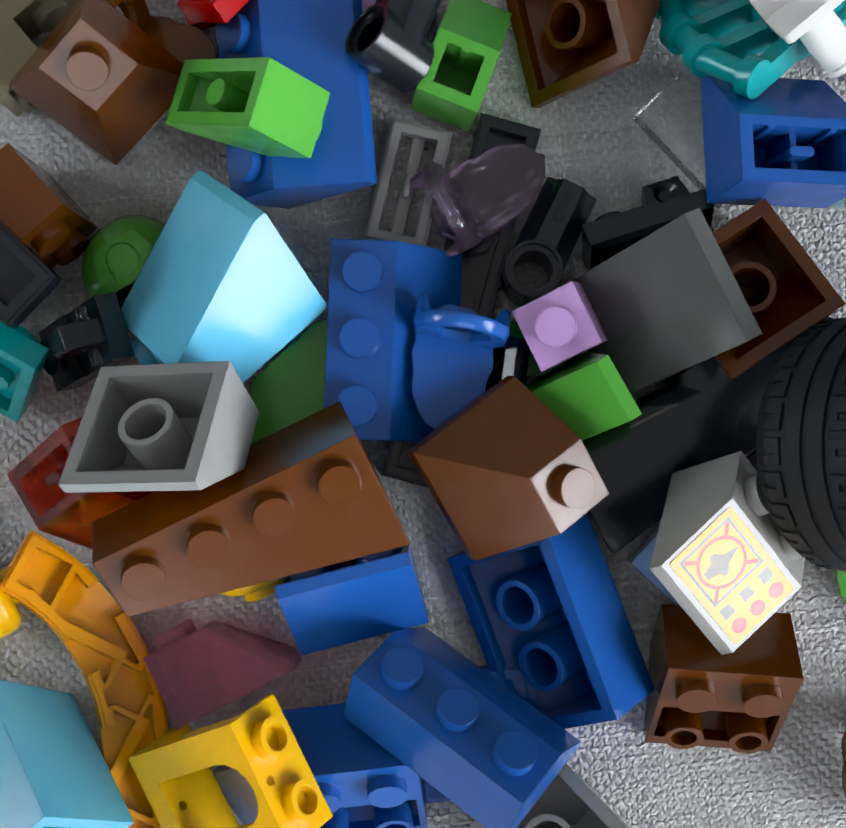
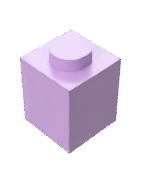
[512,281,608,372]

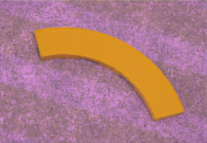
[0,530,168,828]

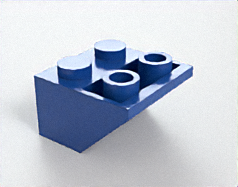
[700,75,846,208]
[274,544,429,656]
[282,703,428,828]

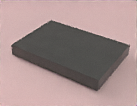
[572,207,762,394]

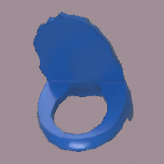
[411,292,511,430]

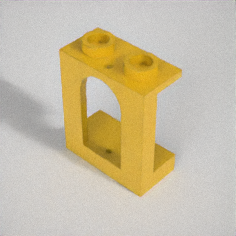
[128,693,333,828]

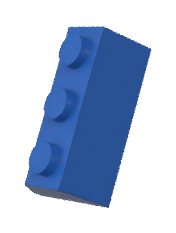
[216,0,377,209]
[324,238,462,442]
[447,512,655,729]
[344,627,581,828]

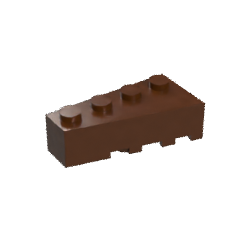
[92,401,410,617]

